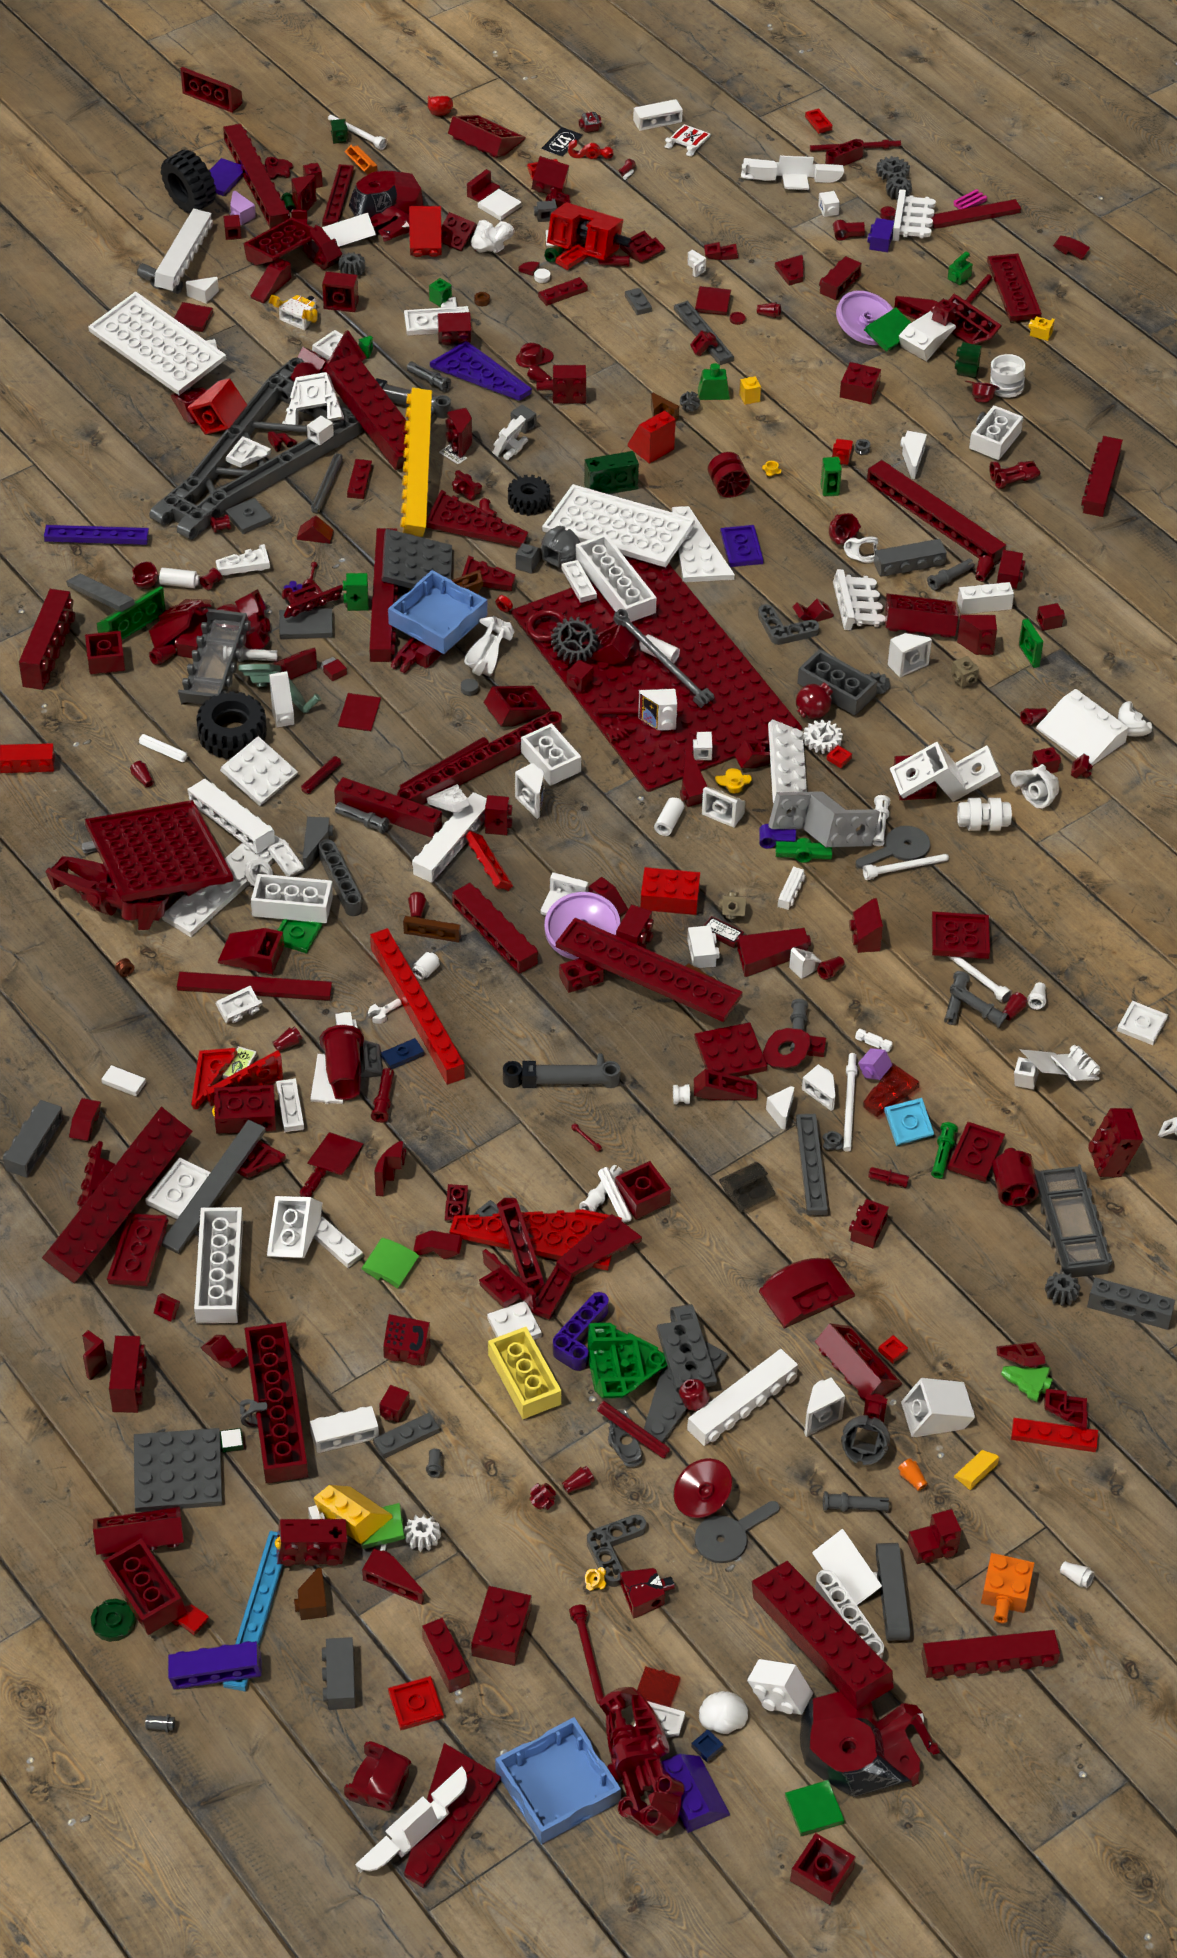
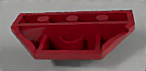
[949,293,1002,345]

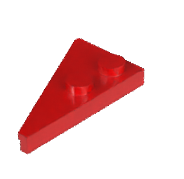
[191,1048,238,1109]

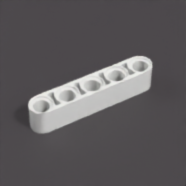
[815,1569,884,1659]

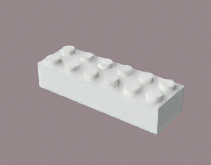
[575,534,657,622]
[194,1207,243,1323]

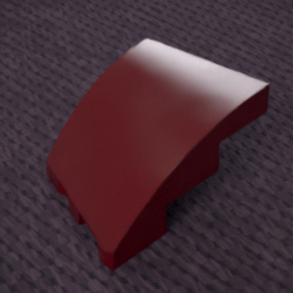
[374,1141,406,1197]

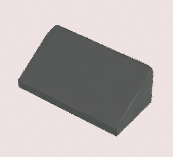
[360,1040,382,1078]

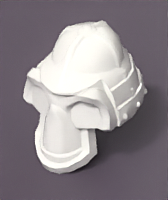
[471,220,515,253]
[1010,764,1059,809]

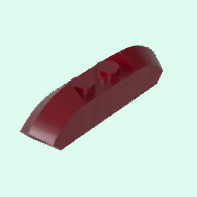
[497,1198,544,1294]

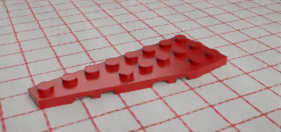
[449,1209,622,1271]

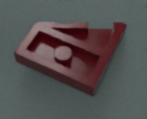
[775,255,803,286]
[996,1342,1045,1368]

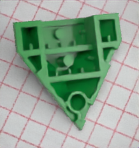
[588,1323,667,1398]

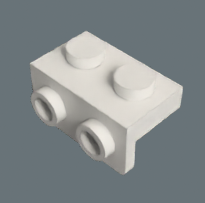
[215,986,263,1023]

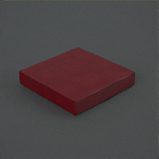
[174,302,213,332]

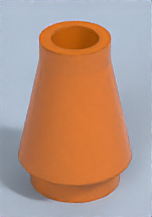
[898,1458,928,1491]

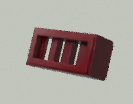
[415,645,443,669]

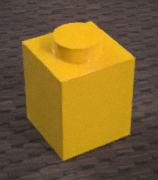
[739,376,761,405]

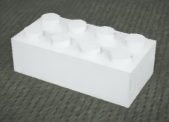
[251,874,333,923]

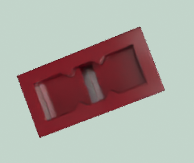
[559,958,604,993]

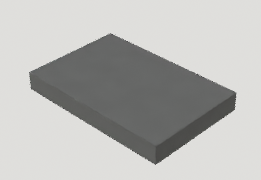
[279,608,333,639]

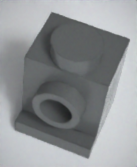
[534,199,557,222]

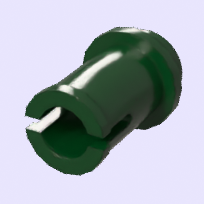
[281,192,296,212]

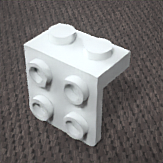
[541,873,588,916]

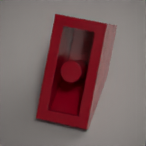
[588,877,628,917]

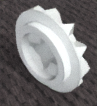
[244,859,273,886]

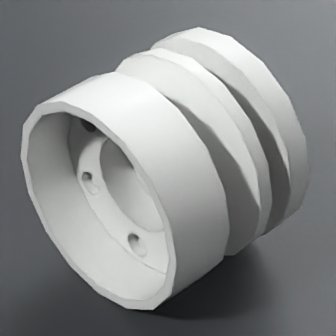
[990,354,1025,398]

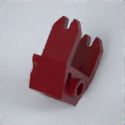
[302,225,342,270]

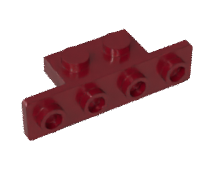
[284,583,343,618]
[77,1141,115,1211]
[479,1249,537,1309]

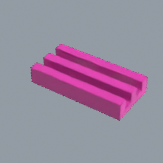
[954,189,987,209]

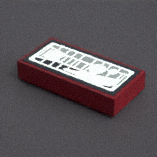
[704,916,744,948]

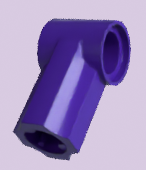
[759,824,796,849]

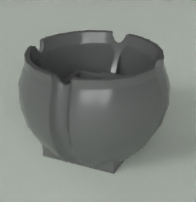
[541,526,580,567]
[841,1415,890,1465]

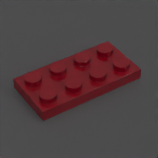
[107,1214,169,1286]

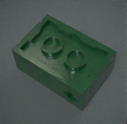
[584,451,639,494]

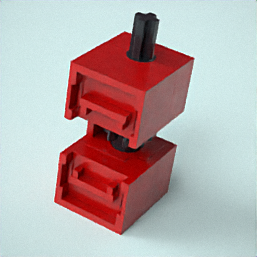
[547,202,632,260]

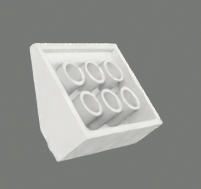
[1036,689,1129,766]

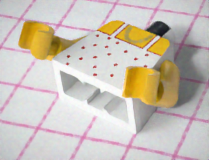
[269,295,318,330]

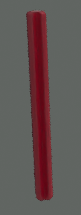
[399,737,489,789]

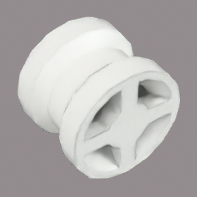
[673,1084,690,1104]

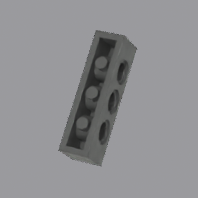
[1087,1277,1176,1330]

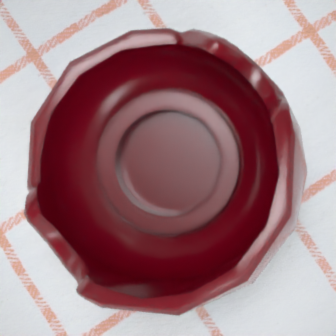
[132,561,158,589]

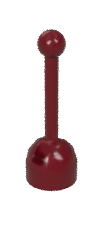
[302,562,318,588]

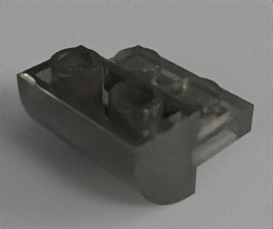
[719,1162,776,1213]

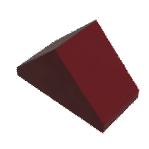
[297,515,334,544]

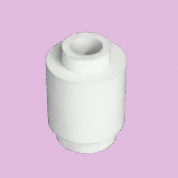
[412,952,440,980]

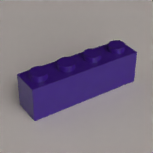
[168,1641,262,1689]

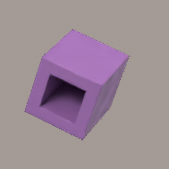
[858,1048,892,1080]

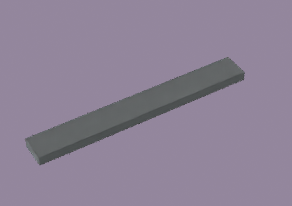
[161,1120,266,1254]

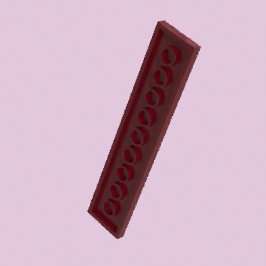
[556,918,743,1022]

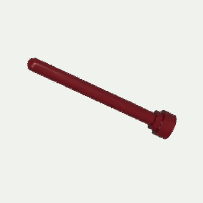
[569,1604,604,1705]

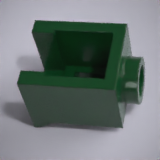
[330,119,348,144]

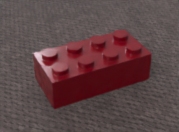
[103,1538,187,1635]

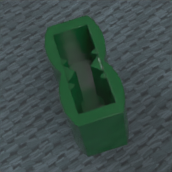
[955,342,982,378]

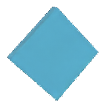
[884,1098,935,1146]

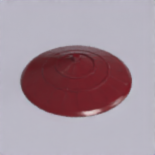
[674,1458,732,1518]

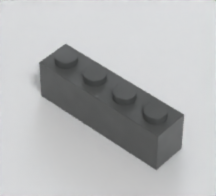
[874,539,947,577]
[3,1100,64,1178]

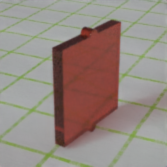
[637,1666,681,1707]

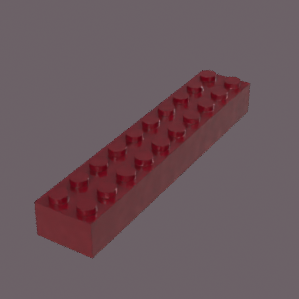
[42,1106,193,1283]

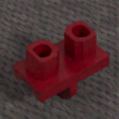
[452,470,482,501]
[863,1394,888,1432]

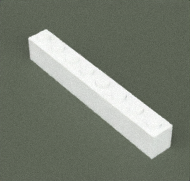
[154,208,213,291]

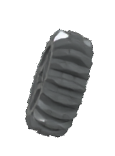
[551,616,599,664]

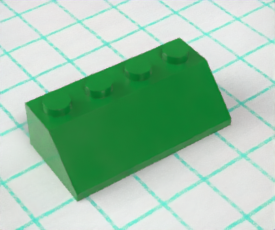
[97,586,166,640]

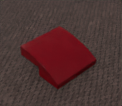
[620,230,665,263]
[695,286,731,315]

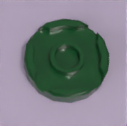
[91,1599,135,1642]

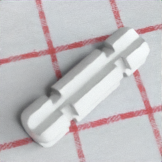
[855,1029,893,1052]

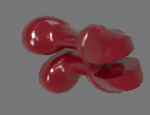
[989,461,1041,488]

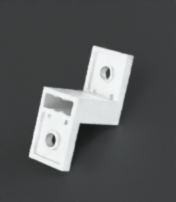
[890,742,1001,802]

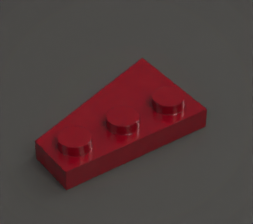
[462,555,515,591]

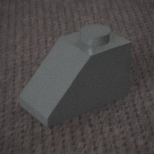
[516,543,542,574]

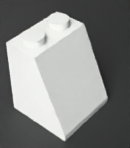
[901,1378,975,1437]

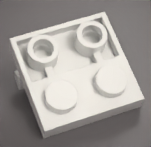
[492,415,528,460]

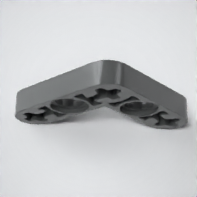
[758,604,819,645]
[587,1514,646,1587]

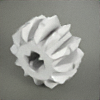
[404,1513,441,1552]

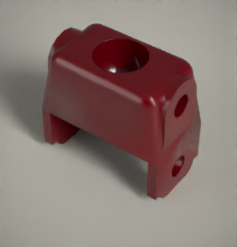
[344,1741,412,1811]

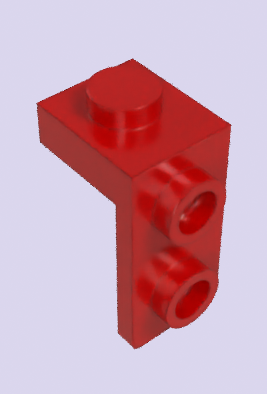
[832,439,853,465]

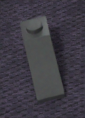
[303,817,333,871]

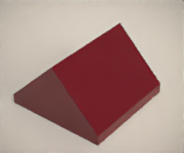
[291,175,317,212]
[273,647,317,680]

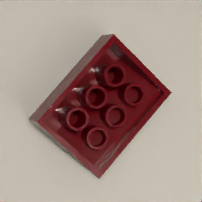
[448,115,526,158]
[243,217,315,265]
[885,593,958,638]

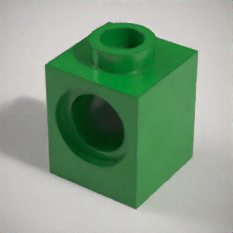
[429,278,452,307]

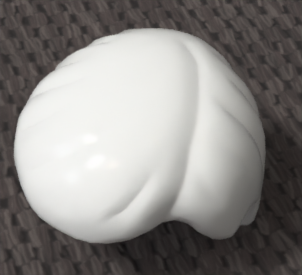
[1118,701,1152,737]
[699,1691,748,1734]

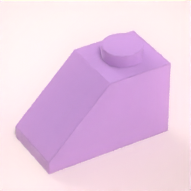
[230,191,256,225]

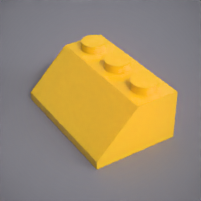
[313,1485,393,1544]

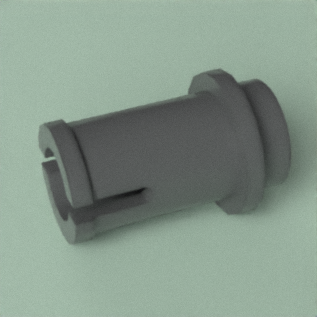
[426,1449,443,1477]
[145,1714,175,1733]

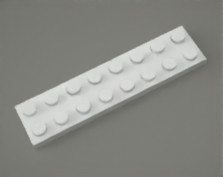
[162,835,289,937]

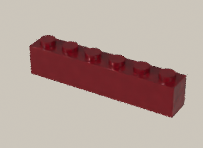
[1081,436,1123,517]
[334,777,442,838]
[452,883,539,974]
[921,1630,1060,1679]

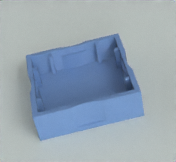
[388,570,487,654]
[495,1717,621,1845]

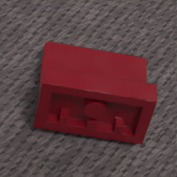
[442,212,477,251]

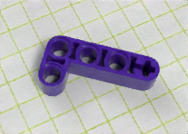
[553,1292,609,1371]

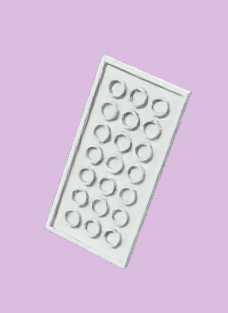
[88,292,226,395]
[542,484,695,567]

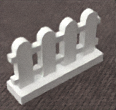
[893,190,936,241]
[833,569,885,630]

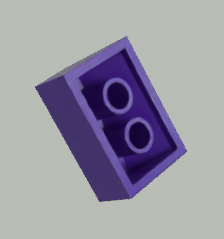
[661,1754,730,1833]

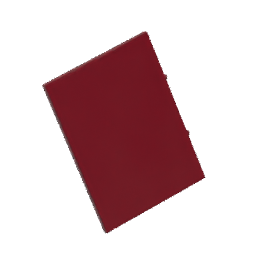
[338,693,381,731]
[307,1132,364,1175]

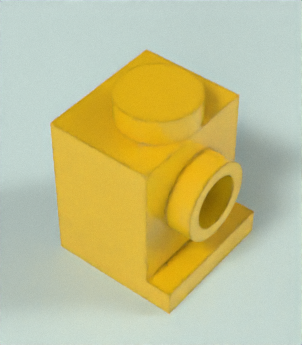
[1029,316,1055,341]

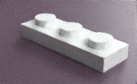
[562,560,597,603]
[276,1078,304,1132]
[313,1216,363,1268]

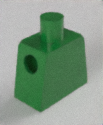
[698,363,730,400]

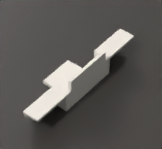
[749,155,844,190]
[355,1766,467,1873]

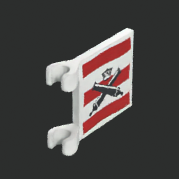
[665,124,711,157]

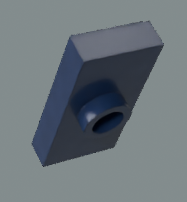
[381,1038,424,1069]

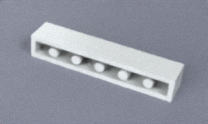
[187,779,275,854]
[412,792,487,883]
[687,1349,798,1446]

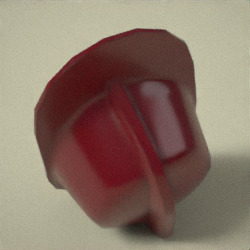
[516,343,554,368]
[965,381,1000,403]

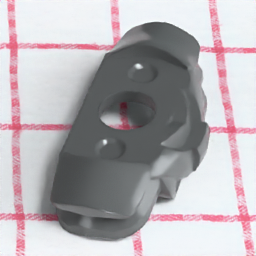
[608,1410,643,1467]

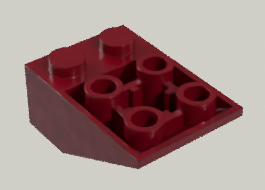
[218,928,284,975]

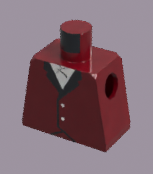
[620,1568,675,1619]

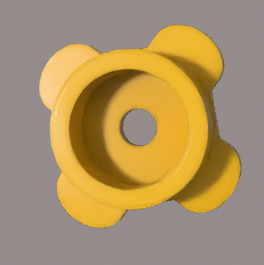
[762,461,781,477]
[585,1567,606,1591]

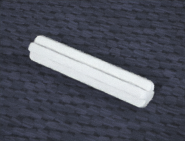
[139,734,188,762]
[598,1167,632,1223]

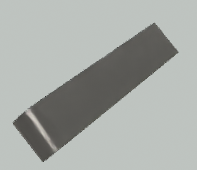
[319,839,362,916]
[876,1543,910,1641]

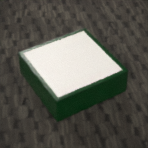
[220,1428,244,1453]

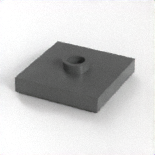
[225,498,272,534]

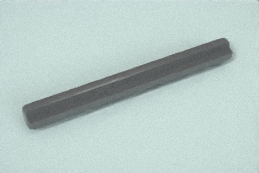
[311,453,343,513]

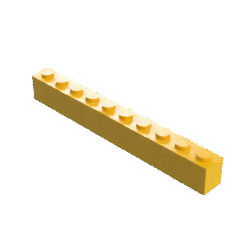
[400,387,432,537]

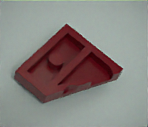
[237,1141,286,1178]

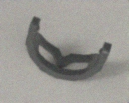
[240,1399,267,1427]

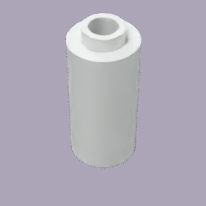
[159,567,200,589]
[639,634,680,664]
[654,798,685,836]

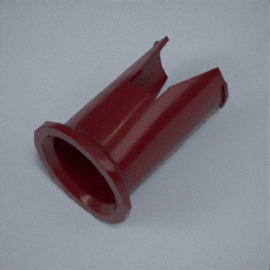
[319,1025,364,1100]

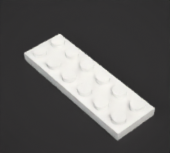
[768,719,807,810]

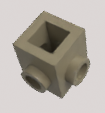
[951,656,979,687]
[719,892,746,919]

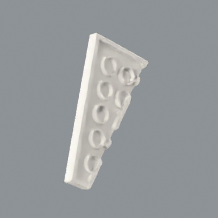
[672,506,735,582]

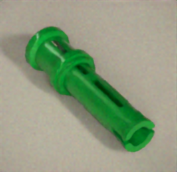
[931,1122,958,1179]

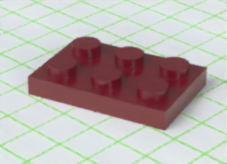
[948,1121,1005,1183]

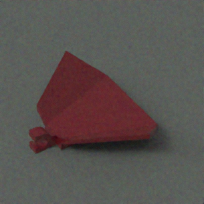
[149,599,213,648]

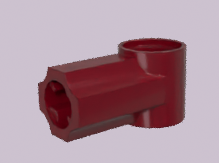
[832,219,865,241]

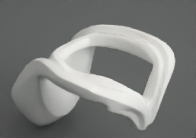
[844,537,878,563]

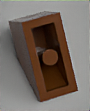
[294,1567,327,1620]

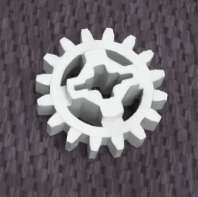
[803,720,843,754]

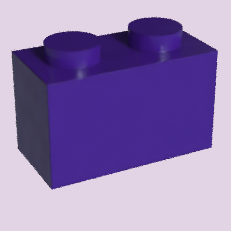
[867,218,894,252]

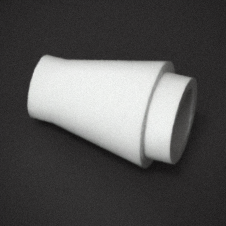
[1027,982,1046,1010]
[1060,1561,1094,1588]

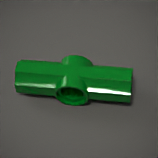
[775,838,832,863]

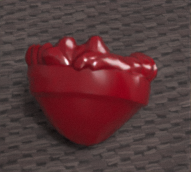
[829,513,861,545]

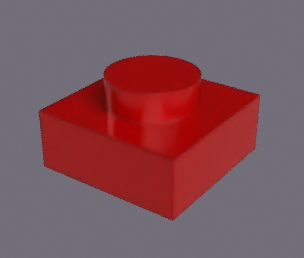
[827,745,852,768]
[878,1335,908,1364]

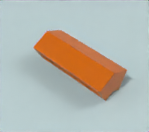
[345,145,377,175]

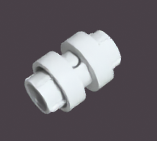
[957,798,1012,831]

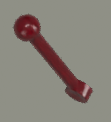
[571,1123,602,1152]

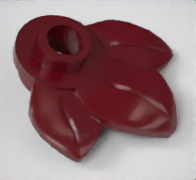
[265,157,293,179]

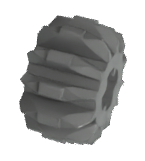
[886,176,912,200]
[339,252,366,275]
[1045,1270,1080,1306]

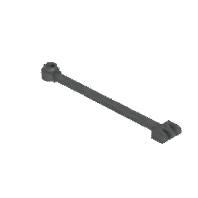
[613,609,715,708]

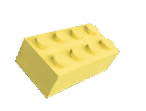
[488,1327,561,1419]

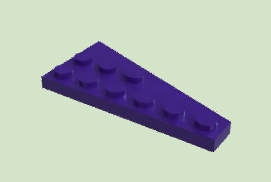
[430,341,532,401]

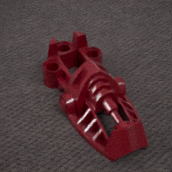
[46,856,169,930]
[600,1687,684,1836]

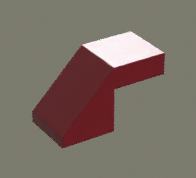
[792,599,834,622]
[69,1098,101,1141]
[413,1230,463,1259]
[200,1335,247,1368]

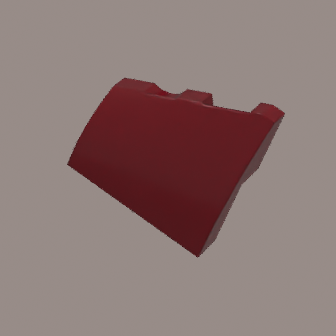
[1044,1389,1087,1430]

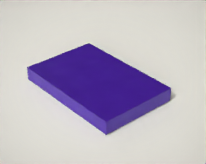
[210,158,245,196]
[720,525,763,567]

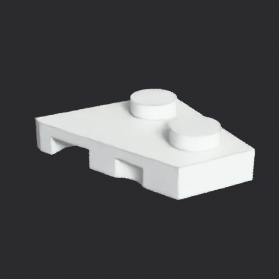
[226,436,271,468]

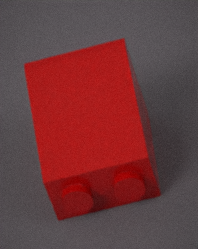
[409,206,442,257]
[188,378,247,434]
[628,410,676,464]

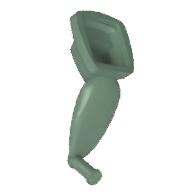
[239,664,321,713]

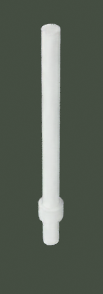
[843,1053,858,1152]

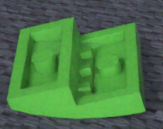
[361,1238,419,1289]
[361,1503,405,1549]

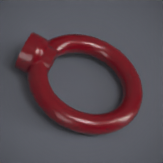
[526,609,568,642]

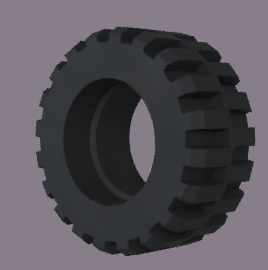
[160,150,216,213]
[196,691,267,759]

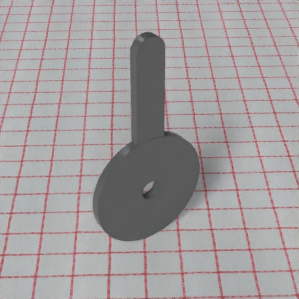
[856,826,930,869]
[695,1501,779,1563]

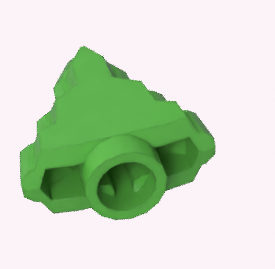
[1001,1365,1053,1402]

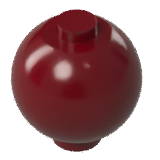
[796,682,833,720]

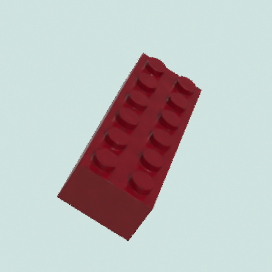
[19,588,75,690]

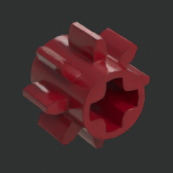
[530,1483,556,1510]

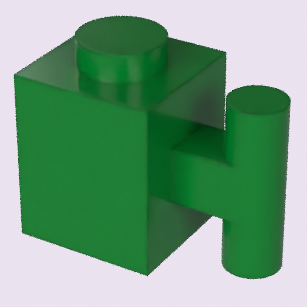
[947,251,973,285]

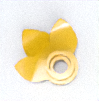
[715,768,752,793]

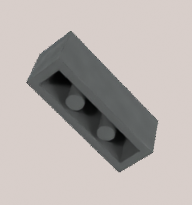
[322,1637,355,1710]

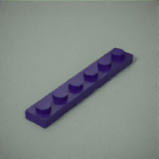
[44,525,149,545]

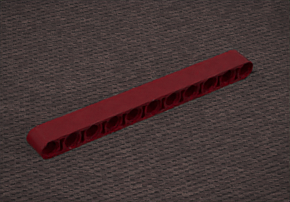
[397,711,562,805]

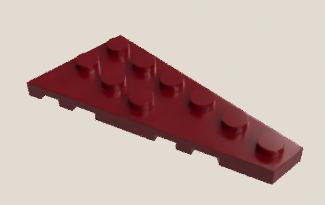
[426,490,528,548]
[404,1743,501,1888]

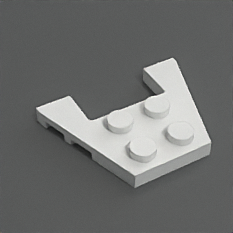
[282,372,344,425]

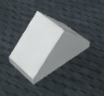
[186,277,219,303]
[789,947,822,979]
[766,1086,794,1129]

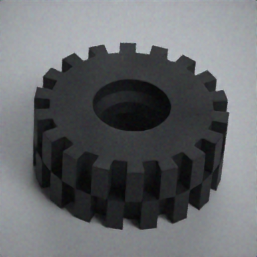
[508,475,550,516]

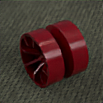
[707,452,750,498]

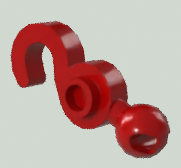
[568,140,614,159]

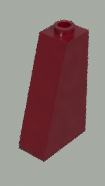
[737,928,811,977]

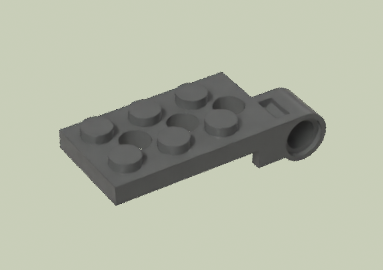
[656,1304,717,1392]

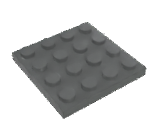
[382,529,452,589]
[134,1428,222,1512]

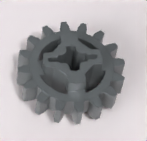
[876,156,910,181]

